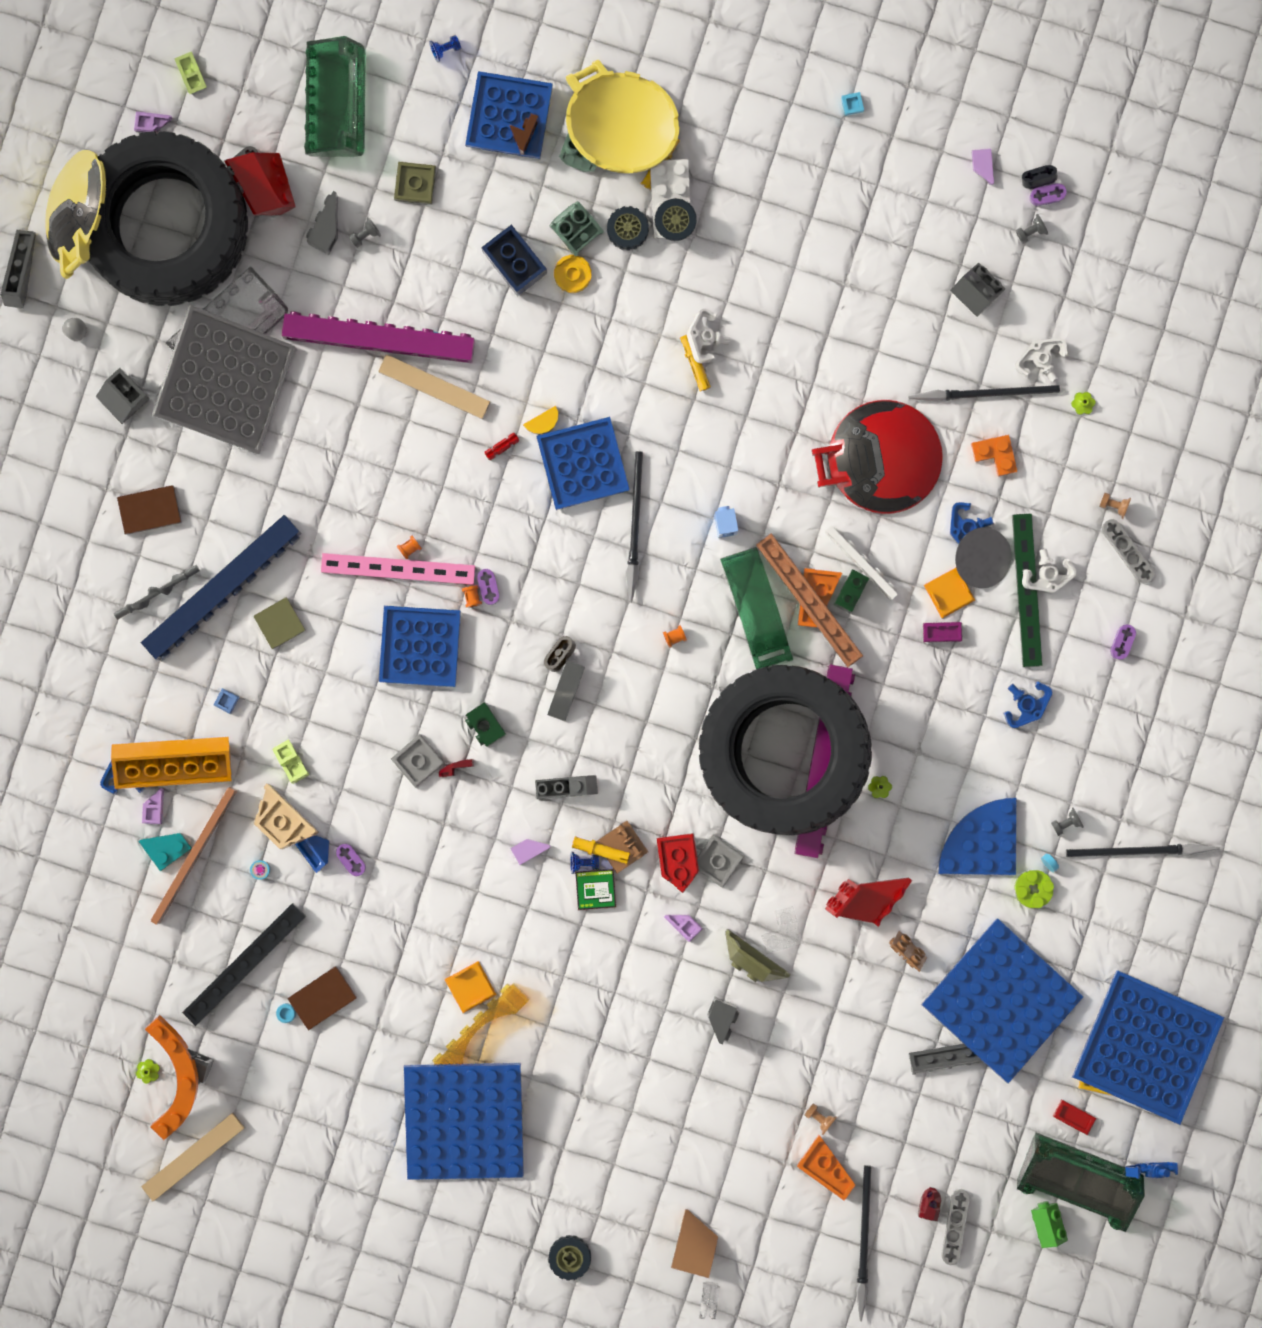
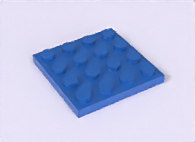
[465,71,553,159]
[536,417,630,510]
[379,606,461,687]

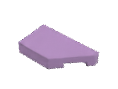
[971,149,994,185]
[142,788,164,824]

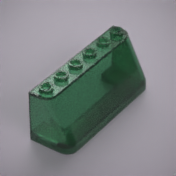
[304,36,366,157]

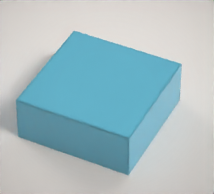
[841,92,864,116]

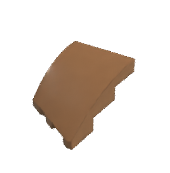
[671,1209,718,1278]

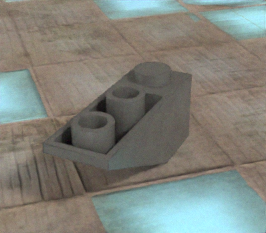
[306,191,338,255]
[535,775,598,799]

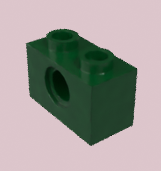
[833,569,869,613]
[465,702,506,747]

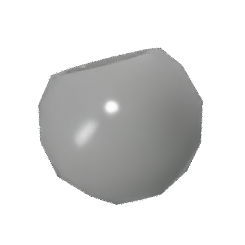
[62,318,87,341]

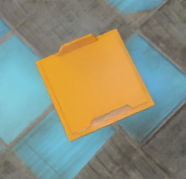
[924,568,975,618]
[445,961,497,1013]

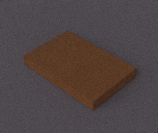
[117,485,182,535]
[287,966,357,1031]

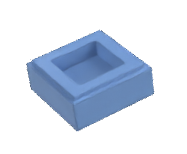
[213,688,240,714]

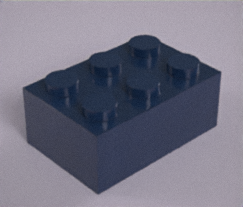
[481,224,547,297]

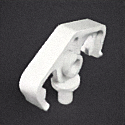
[687,308,730,363]
[1015,338,1068,382]
[1022,548,1076,592]

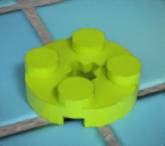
[1014,870,1054,908]

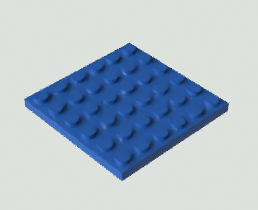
[921,918,1083,1084]
[1072,970,1224,1125]
[404,1063,524,1180]

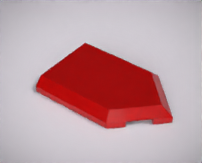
[657,833,699,893]

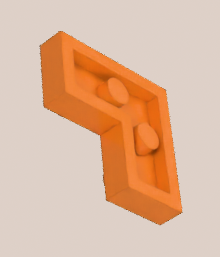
[971,435,1017,477]

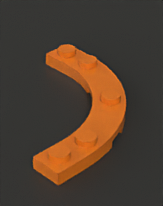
[145,1015,198,1140]

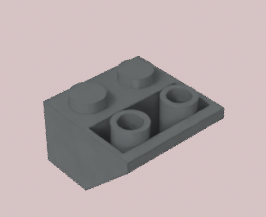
[950,263,1005,317]
[96,368,150,424]
[707,996,739,1045]

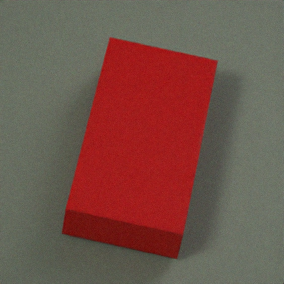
[1053,1099,1097,1136]

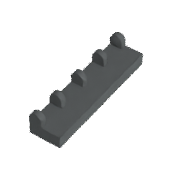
[909,1044,983,1075]

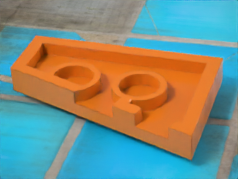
[797,568,842,628]
[796,1134,855,1201]

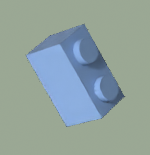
[714,506,738,538]

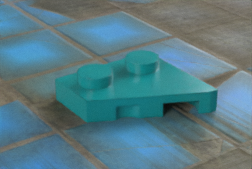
[138,833,192,871]

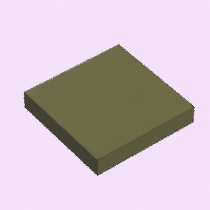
[394,162,436,204]
[253,597,306,649]

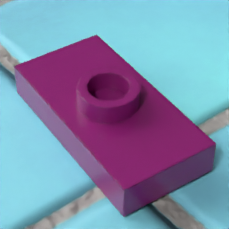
[923,622,962,642]

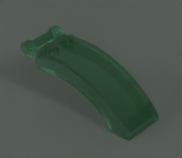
[720,547,793,669]

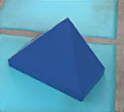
[295,835,329,873]

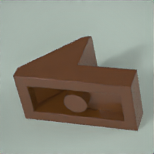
[510,113,539,155]

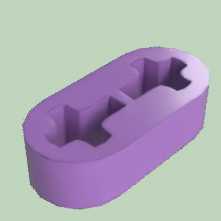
[1030,183,1066,206]
[477,569,499,605]
[1110,624,1136,660]
[336,844,366,876]

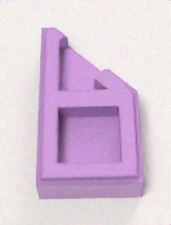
[134,111,172,133]
[510,839,550,865]
[664,915,703,942]

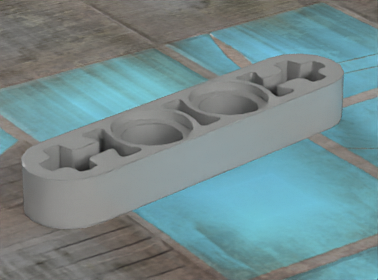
[1102,519,1155,583]
[941,1189,970,1265]

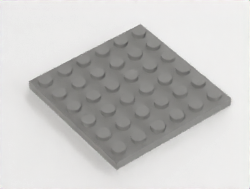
[152,305,295,454]

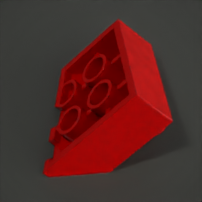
[224,152,296,215]

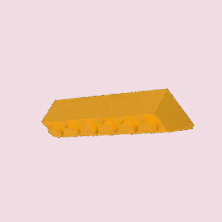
[111,737,232,789]

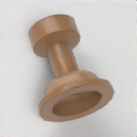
[1099,493,1131,519]
[804,1103,837,1135]

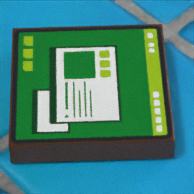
[575,869,616,910]

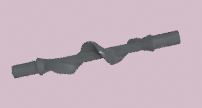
[114,565,200,620]

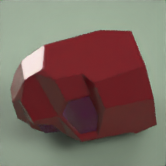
[918,1187,941,1221]

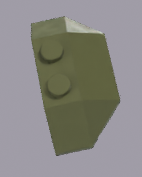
[725,929,791,982]

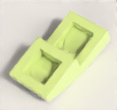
[174,51,207,95]
[272,739,309,784]

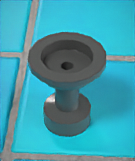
[1016,214,1048,244]
[349,217,381,248]
[1051,807,1084,836]

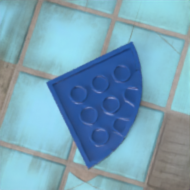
[938,798,1016,875]

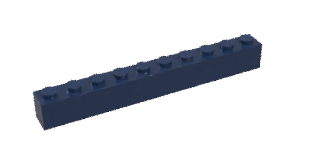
[140,515,302,661]

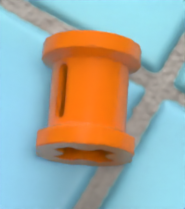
[397,535,422,560]
[462,585,482,608]
[663,625,687,648]

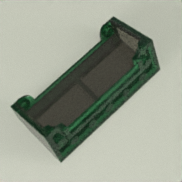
[1017,1132,1145,1232]

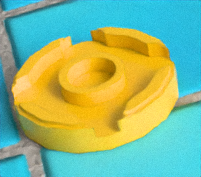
[554,255,592,293]

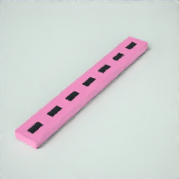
[321,553,475,585]

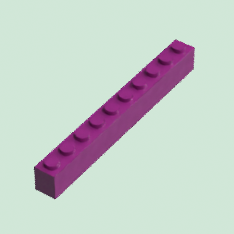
[282,311,475,363]
[794,664,855,858]

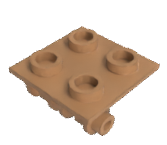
[596,821,648,873]
[889,931,927,972]

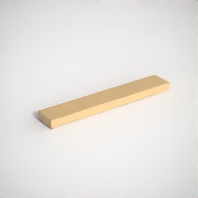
[378,354,490,419]
[141,1113,245,1201]

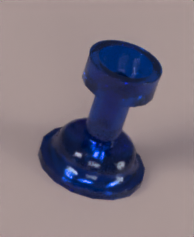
[429,35,461,62]
[570,851,599,874]

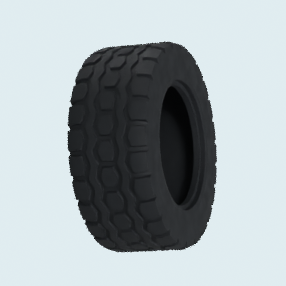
[89,131,248,306]
[699,665,872,835]

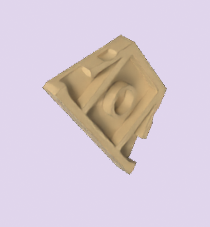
[254,783,319,850]

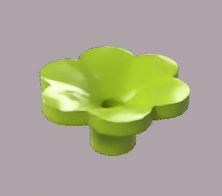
[1071,392,1096,415]
[868,776,892,798]
[136,1059,160,1084]

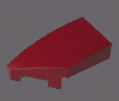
[439,759,474,777]

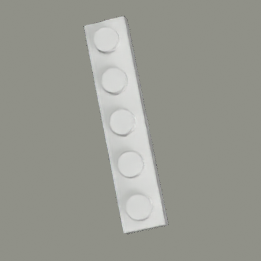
[824,525,898,601]

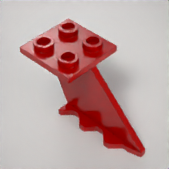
[825,877,912,927]

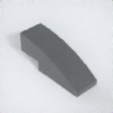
[547,660,585,721]

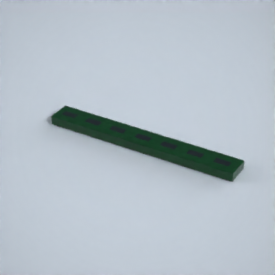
[1012,513,1042,667]

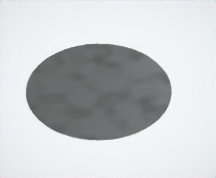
[955,527,1011,588]

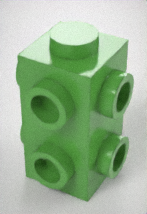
[1031,1201,1068,1248]

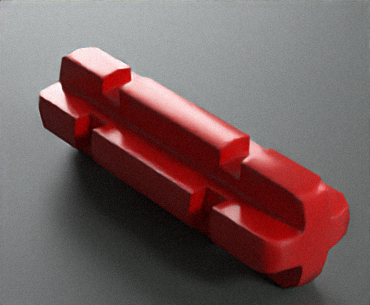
[484,433,520,460]

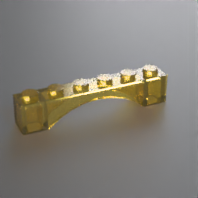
[432,982,530,1064]

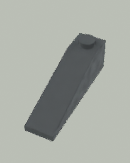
[0,230,36,308]

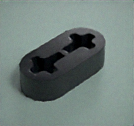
[1022,165,1058,189]

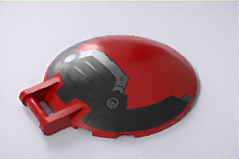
[811,400,943,514]

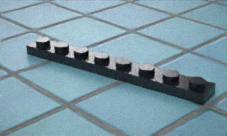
[182,903,307,1026]

